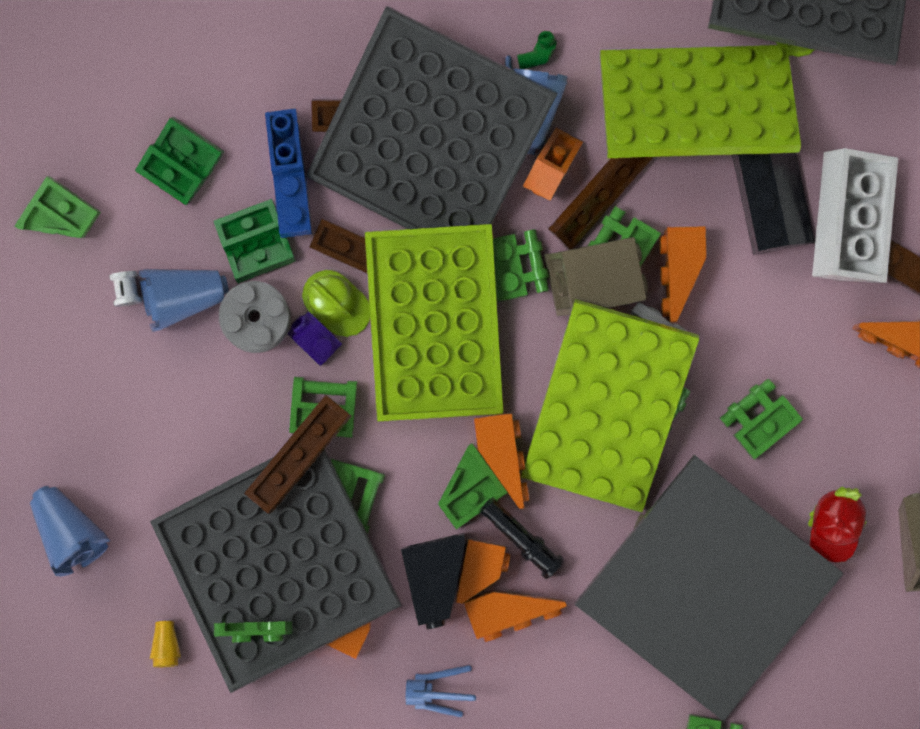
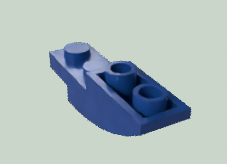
[265,108,312,238]

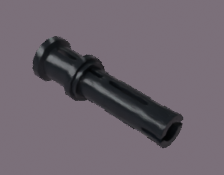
[479,497,564,579]

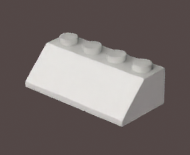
[812,148,898,283]

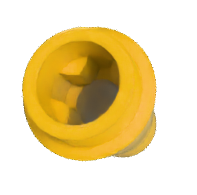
[149,621,181,668]

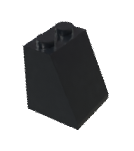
[401,533,465,630]

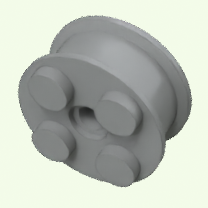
[219,281,291,353]

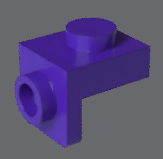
[287,312,342,367]

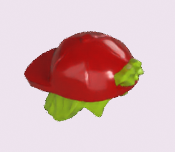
[808,486,867,563]

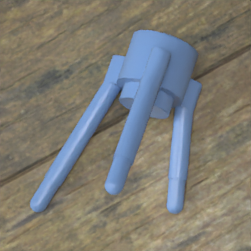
[406,665,476,717]

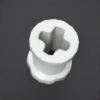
[109,271,142,307]

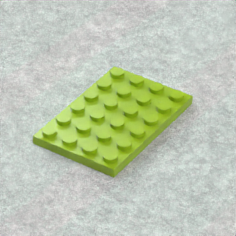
[600,45,801,158]
[365,224,503,422]
[521,299,700,512]

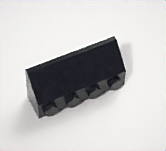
[732,153,815,255]

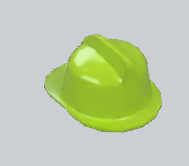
[302,270,370,337]

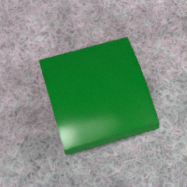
[135,117,225,205]
[213,199,296,284]

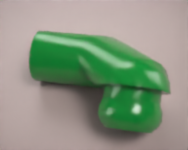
[517,31,557,69]

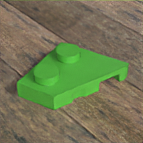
[14,176,101,238]
[438,443,508,530]
[214,621,292,643]

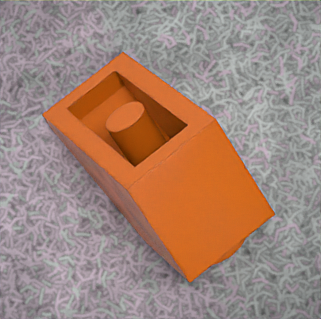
[523,127,583,201]
[456,539,511,604]

